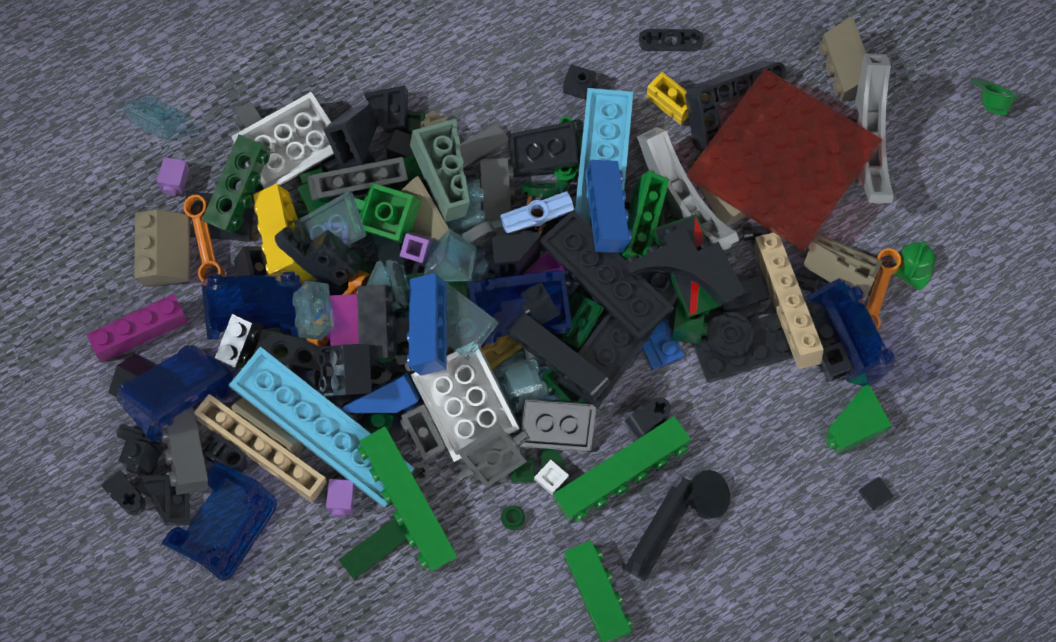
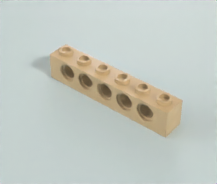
[754,232,823,370]
[194,394,327,504]

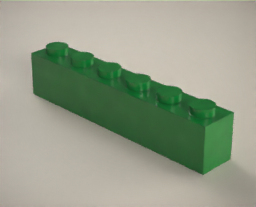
[553,416,691,523]
[357,427,457,572]

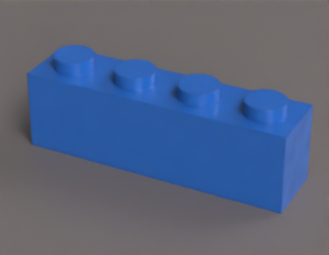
[585,160,631,253]
[407,273,447,376]

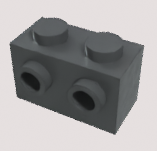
[400,402,446,459]

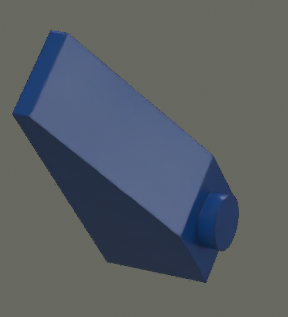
[340,371,420,413]

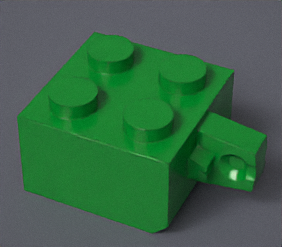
[349,183,422,244]

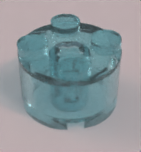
[499,359,548,413]

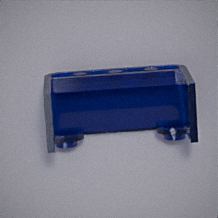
[806,278,896,386]

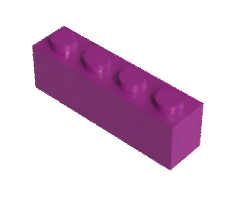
[86,294,188,363]
[326,294,359,346]

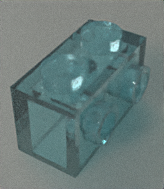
[293,281,334,340]

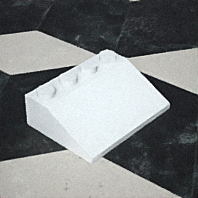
[231,92,334,189]
[411,342,521,462]

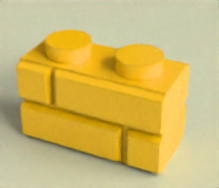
[646,72,688,125]

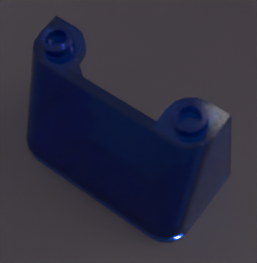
[468,269,573,344]
[202,271,306,340]
[117,345,234,442]
[161,462,277,581]

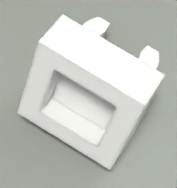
[534,460,569,495]

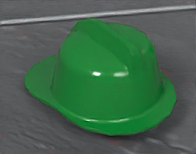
[971,77,1021,116]
[893,240,936,291]

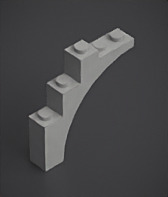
[855,54,894,204]
[637,127,739,250]

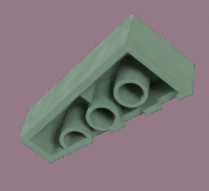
[410,119,470,222]

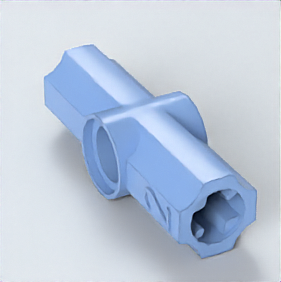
[500,192,574,234]

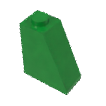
[825,384,892,455]

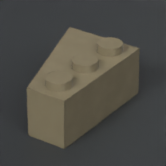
[803,233,883,302]

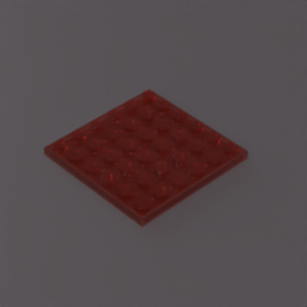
[687,68,882,251]

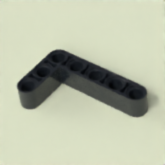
[685,61,786,152]

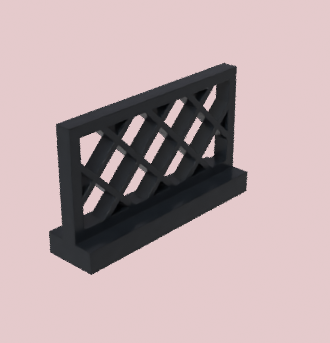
[624,477,690,582]

